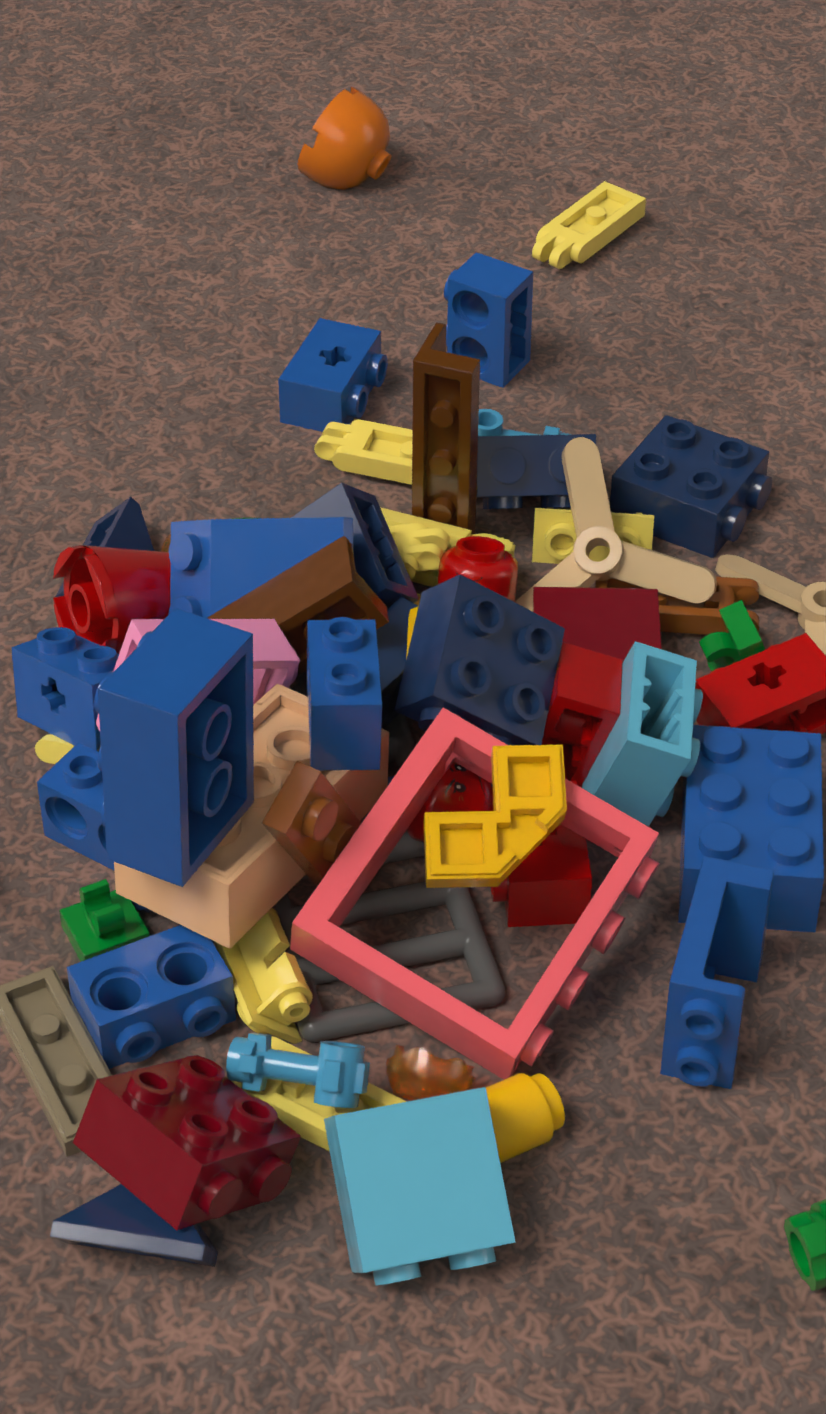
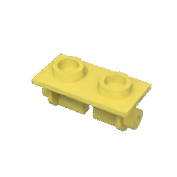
[532,508,654,564]
[214,908,313,1044]

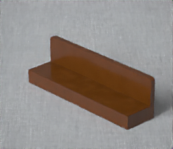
[412,322,480,534]
[207,536,389,676]

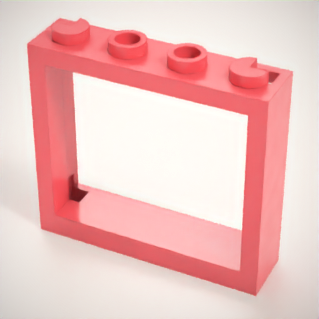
[290,707,660,1079]

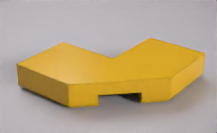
[424,745,567,888]

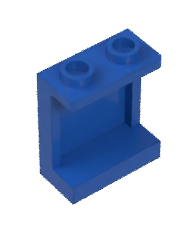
[660,856,774,1089]

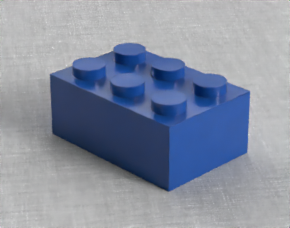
[94,608,254,887]
[678,725,824,933]

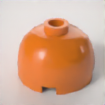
[297,87,391,190]

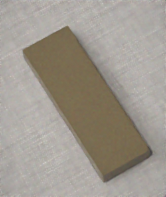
[0,966,112,1157]

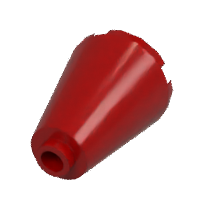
[53,545,171,654]

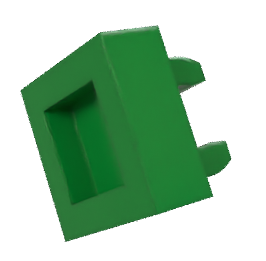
[699,600,765,672]
[59,879,149,962]

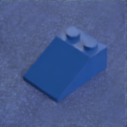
[168,517,353,618]

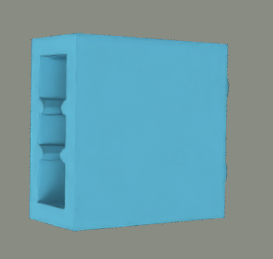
[582,641,703,827]
[324,1087,515,1285]

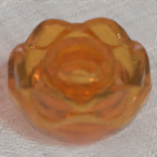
[385,1045,476,1101]

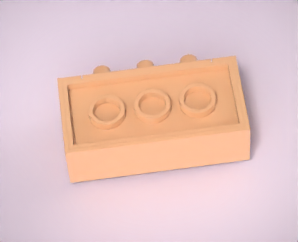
[114,683,389,949]

